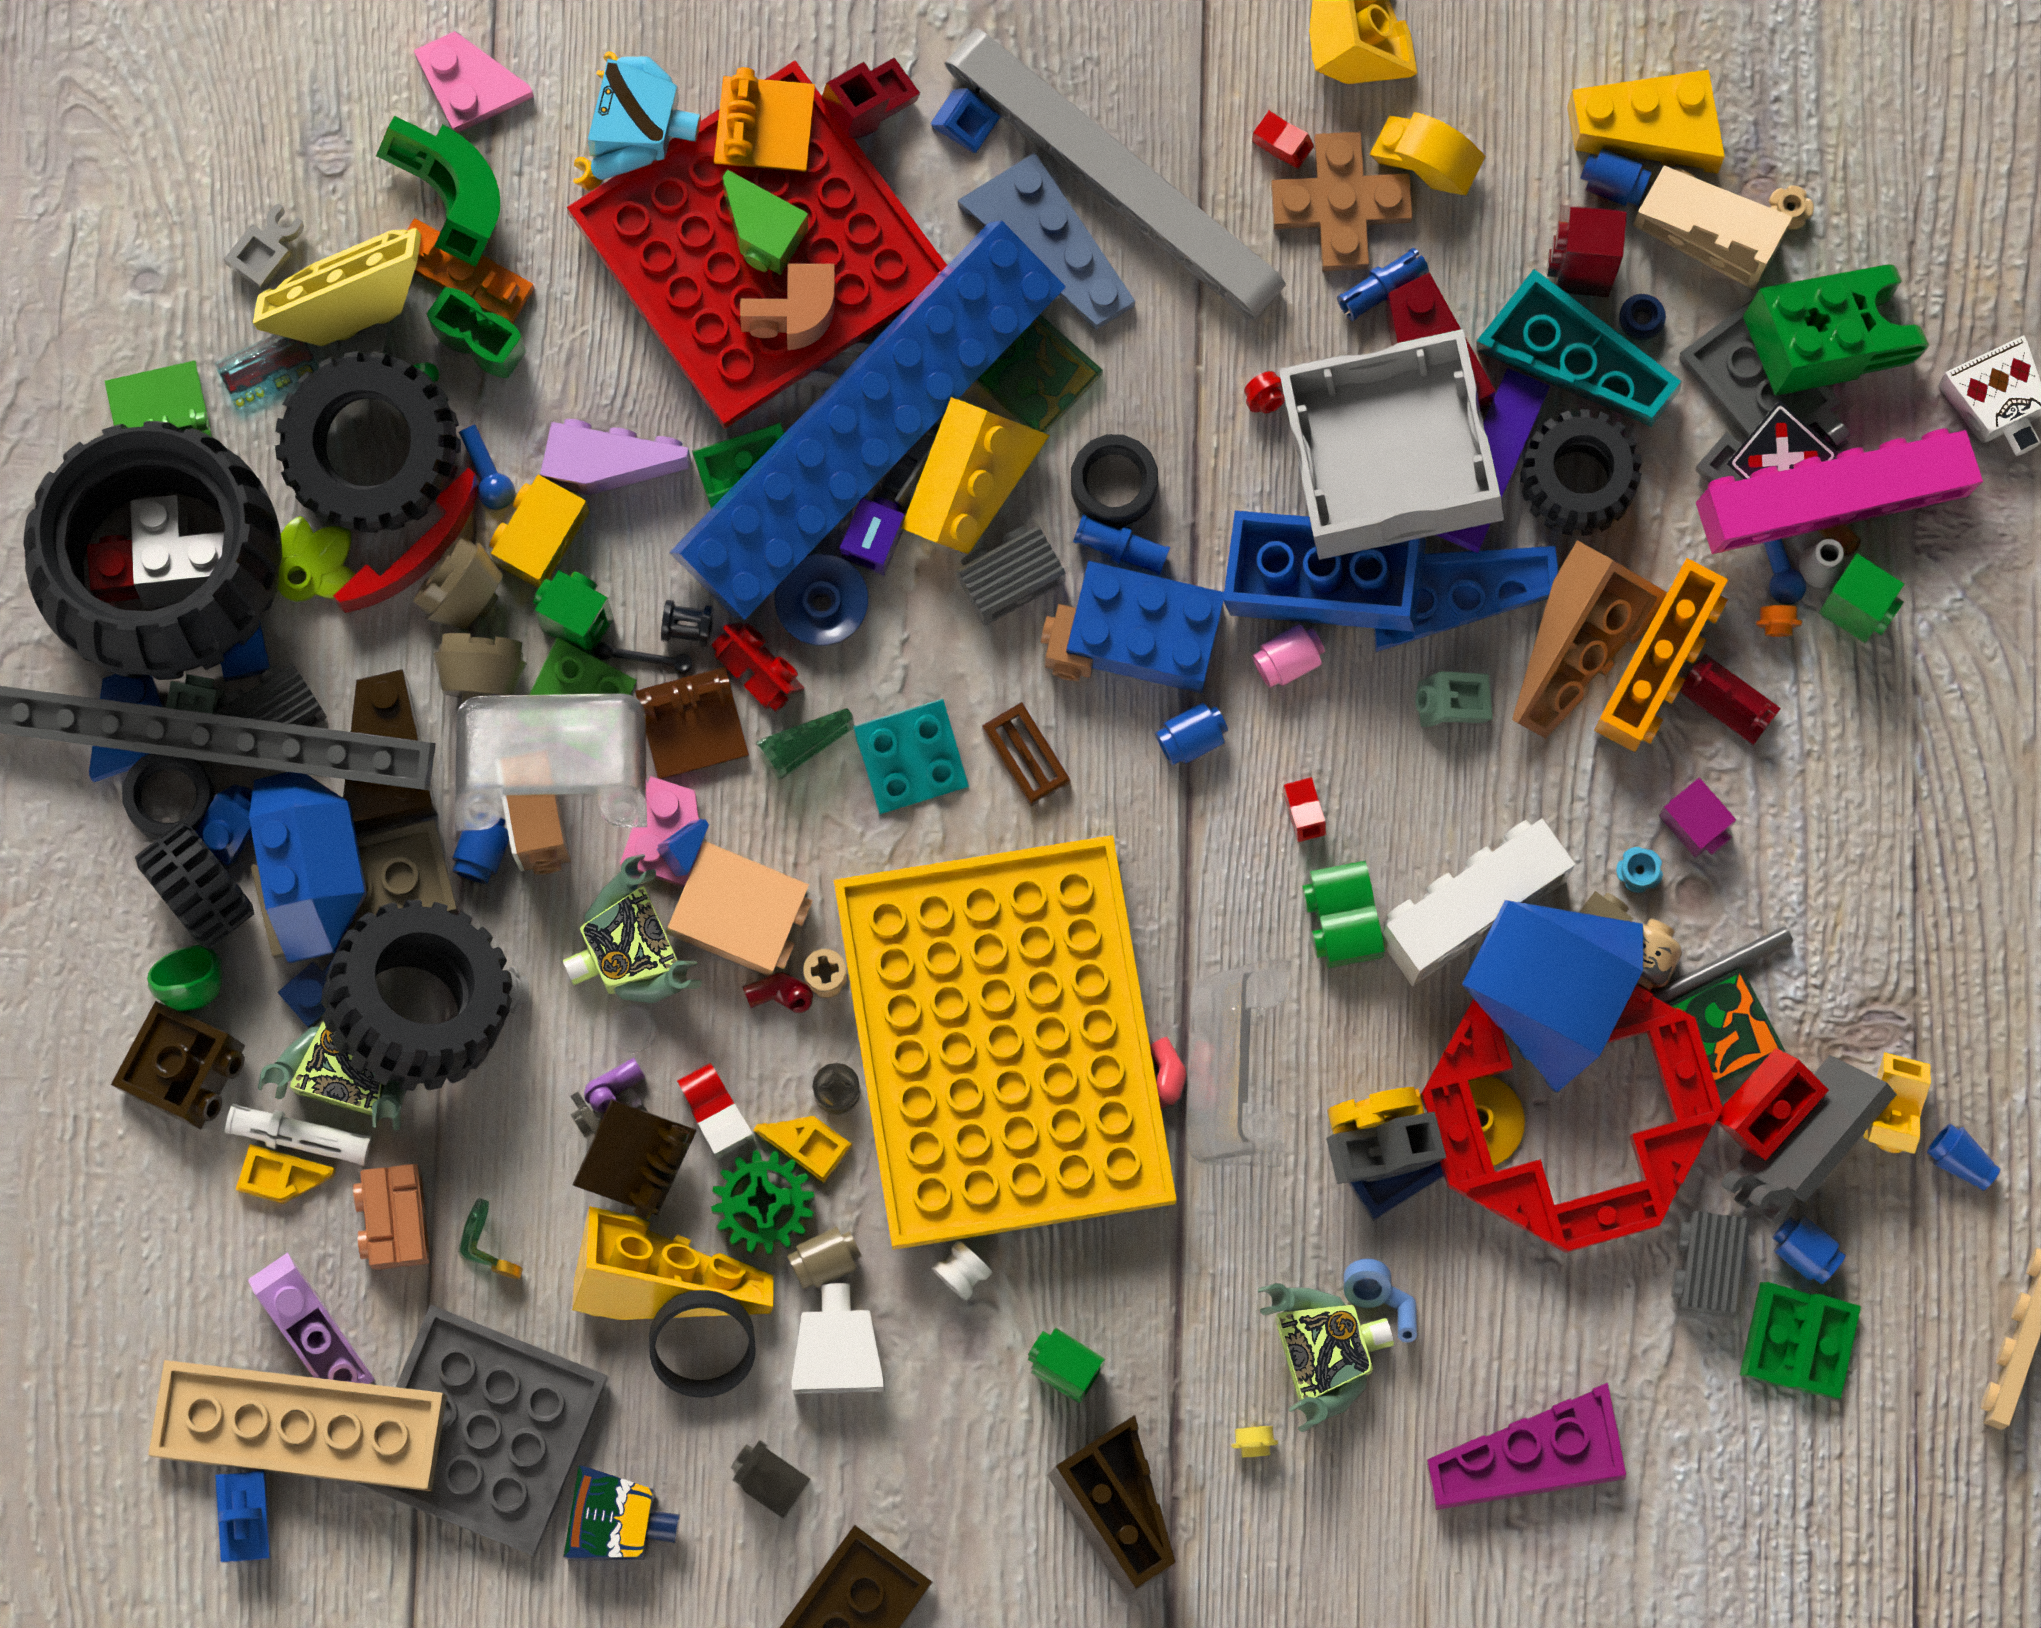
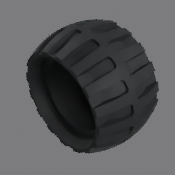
[23,421,282,680]

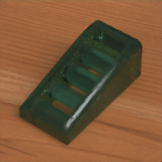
[756,708,855,779]

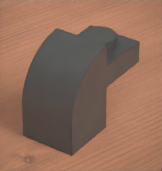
[1326,1112,1446,1184]

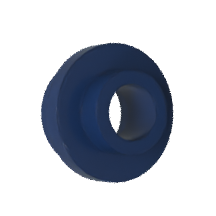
[1619,294,1666,340]

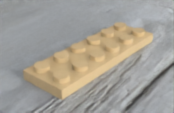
[148,1360,447,1491]

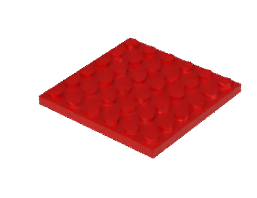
[567,60,947,429]

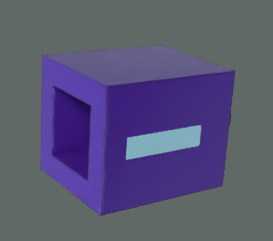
[840,497,905,576]

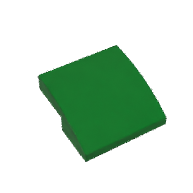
[692,422,784,509]
[1739,1282,1861,1399]

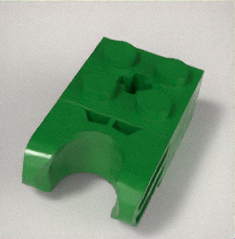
[1743,264,1929,396]

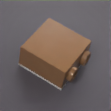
[495,752,571,875]

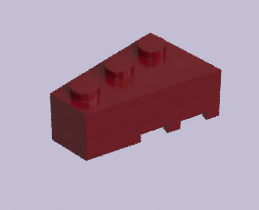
[1546,204,1627,297]
[1385,272,1496,412]

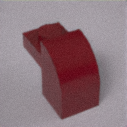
[821,58,920,139]

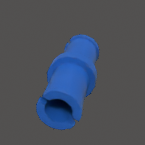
[1337,248,1429,321]
[1073,514,1170,575]

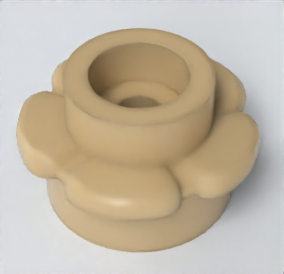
[1769,185,1814,230]

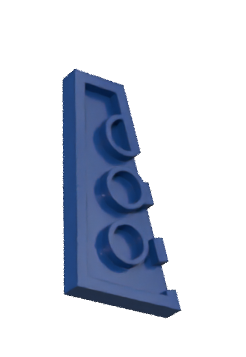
[1374,546,1558,652]

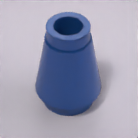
[1927,1124,2001,1191]

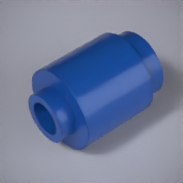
[1580,148,1652,206]
[1155,702,1228,766]
[452,811,509,884]
[1772,1215,1846,1285]

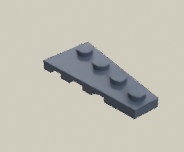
[958,153,1135,330]

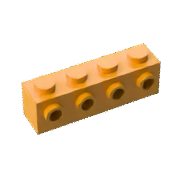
[1594,558,1728,752]

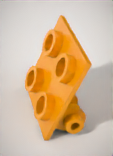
[714,67,815,172]

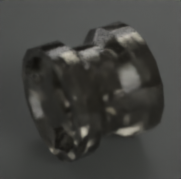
[812,1063,861,1115]

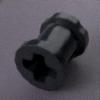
[661,600,714,648]

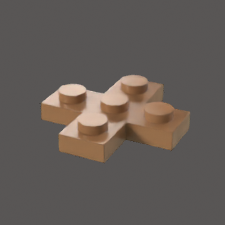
[1271,132,1412,271]

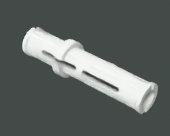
[225,1103,372,1166]

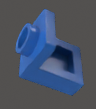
[195,784,253,866]

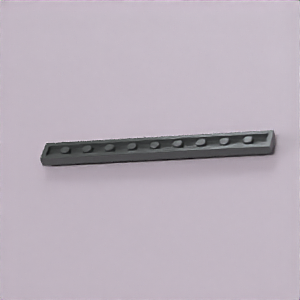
[0,686,436,790]

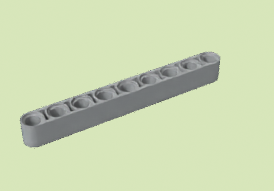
[944,29,1286,321]

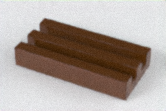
[982,702,1071,807]

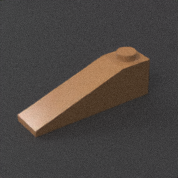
[1512,540,1667,739]

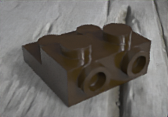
[111,1001,246,1130]

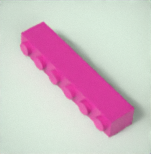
[1695,428,1983,555]

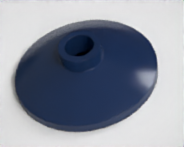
[775,554,868,646]

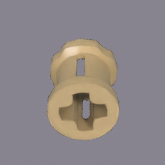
[804,949,847,998]

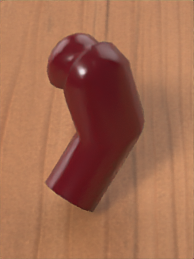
[742,972,813,1013]

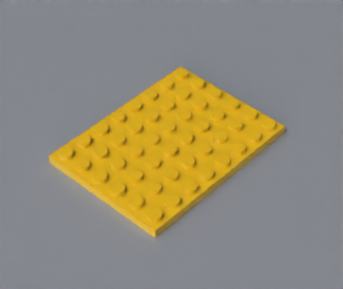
[834,835,1177,1250]

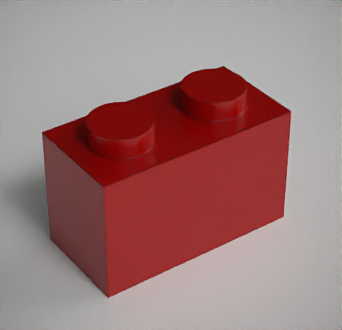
[1716,1048,1829,1161]

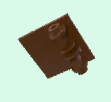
[635,667,749,779]

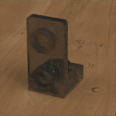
[731,1440,811,1520]

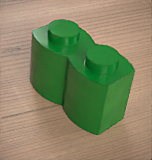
[426,287,526,378]
[1302,861,1385,969]
[1028,1328,1105,1404]

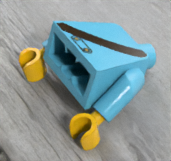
[573,51,701,191]

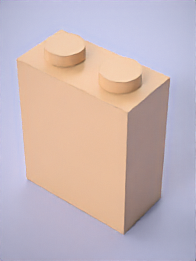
[666,841,813,976]

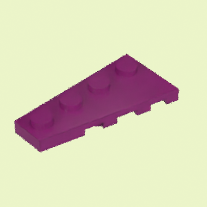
[1427,1382,1626,1510]

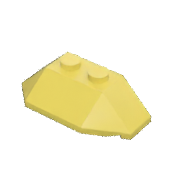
[253,228,421,346]

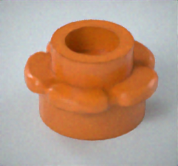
[1756,605,1802,637]

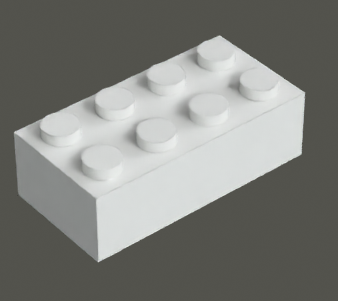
[1382,818,1576,987]

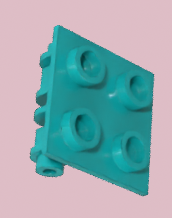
[853,699,969,814]

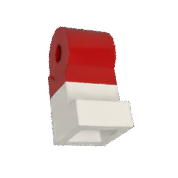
[677,1063,755,1160]

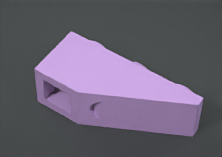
[540,419,691,495]
[248,1252,375,1384]

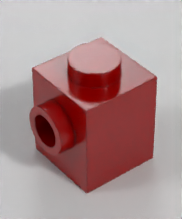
[87,535,140,602]

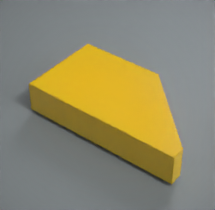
[753,1116,852,1184]
[236,1144,336,1204]

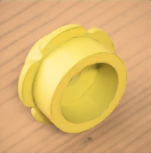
[1231,1426,1278,1458]

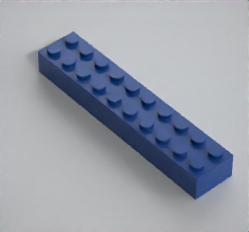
[669,220,1066,619]

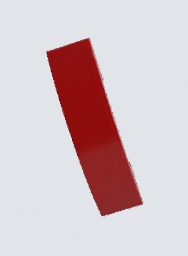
[333,467,479,613]

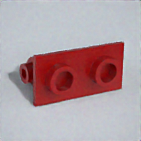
[711,622,805,712]

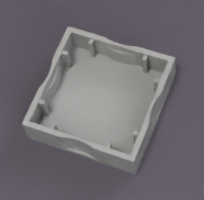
[1279,329,1504,560]

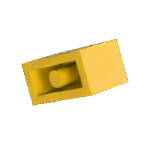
[489,474,590,589]

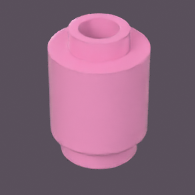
[1252,624,1325,688]

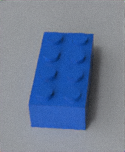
[1223,510,1426,632]

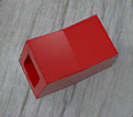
[1252,110,1314,169]
[1282,777,1326,842]

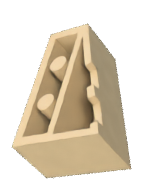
[1633,166,1793,291]

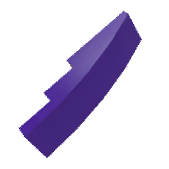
[1435,368,1550,553]

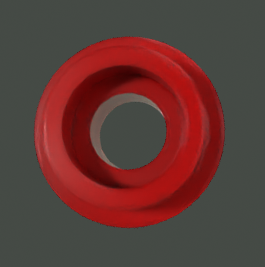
[1244,371,1285,413]

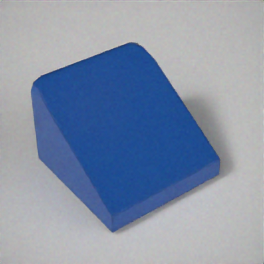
[930,88,1001,153]
[657,819,709,877]

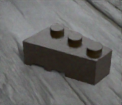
[1047,1415,1176,1597]

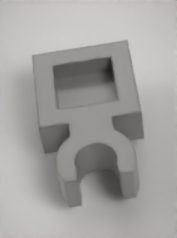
[224,203,304,291]

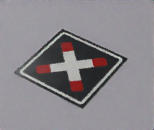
[1726,400,1839,480]

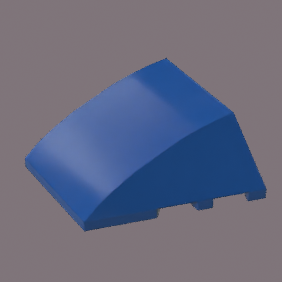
[1462,900,1643,1092]

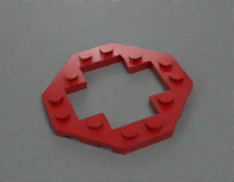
[1420,985,1723,1253]

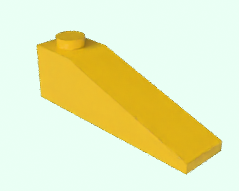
[1309,0,1417,84]

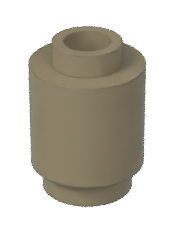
[787,1226,862,1290]

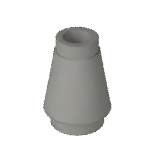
[1799,539,1845,588]

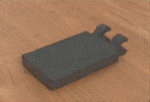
[1679,299,1851,451]
[1721,1055,1897,1223]

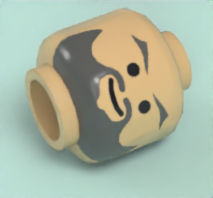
[1636,919,1682,992]

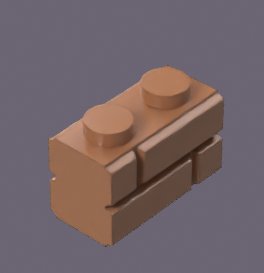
[353,1164,431,1270]

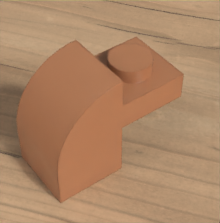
[740,264,835,350]

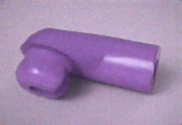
[584,1057,646,1112]

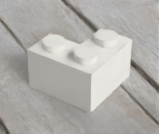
[130,495,224,608]

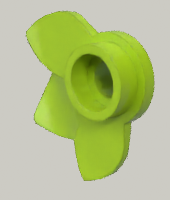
[277,516,355,602]

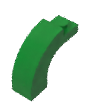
[376,116,500,267]

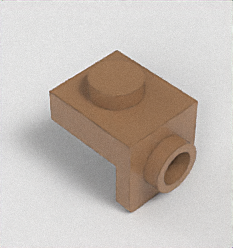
[1041,604,1093,681]

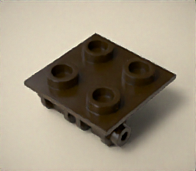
[572,1099,697,1219]

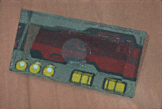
[214,334,319,410]

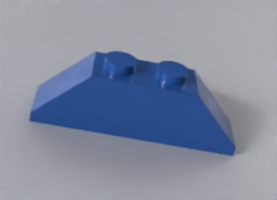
[249,772,367,963]

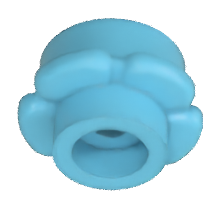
[1616,847,1663,893]

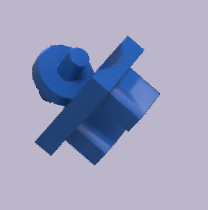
[215,1470,271,1563]

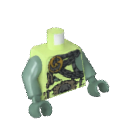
[563,854,702,1004]
[258,1021,407,1130]
[1258,1283,1394,1432]

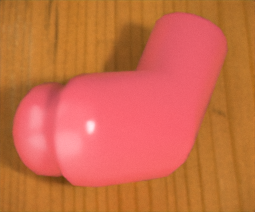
[1150,1036,1187,1109]

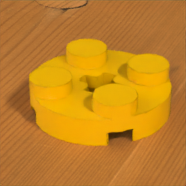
[1327,1087,1424,1135]

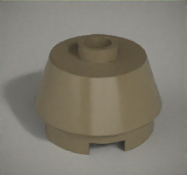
[413,536,503,630]
[433,633,527,707]

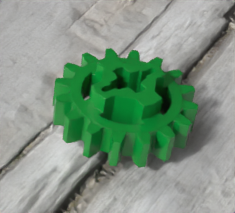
[711,1150,815,1256]

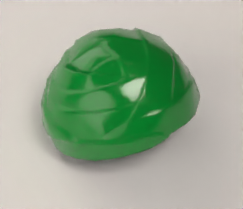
[147,945,223,1011]

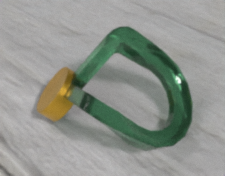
[458,1197,523,1279]

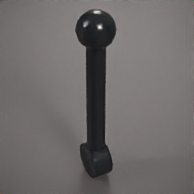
[595,642,692,674]

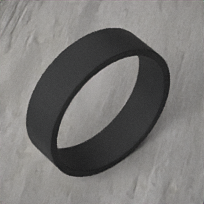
[649,1290,756,1398]

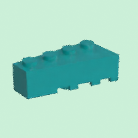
[1476,269,1682,427]

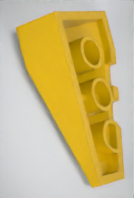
[572,1206,773,1320]

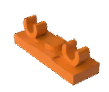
[407,218,535,324]

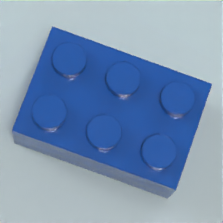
[1066,561,1224,694]

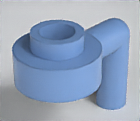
[1344,1259,1417,1343]

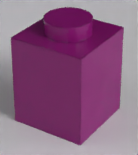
[1659,777,1736,858]

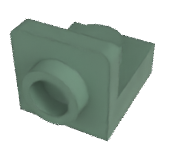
[1415,671,1493,727]
[166,674,226,714]

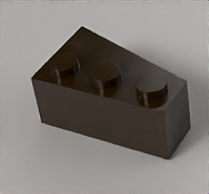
[343,669,438,834]

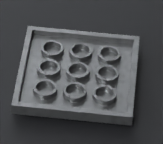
[355,1304,609,1556]

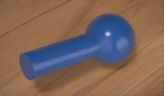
[459,424,515,510]
[1763,539,1806,605]

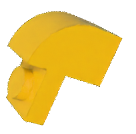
[1369,112,1486,196]
[1863,1052,1931,1154]

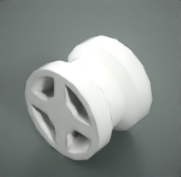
[932,1241,992,1301]

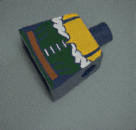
[563,1465,680,1561]

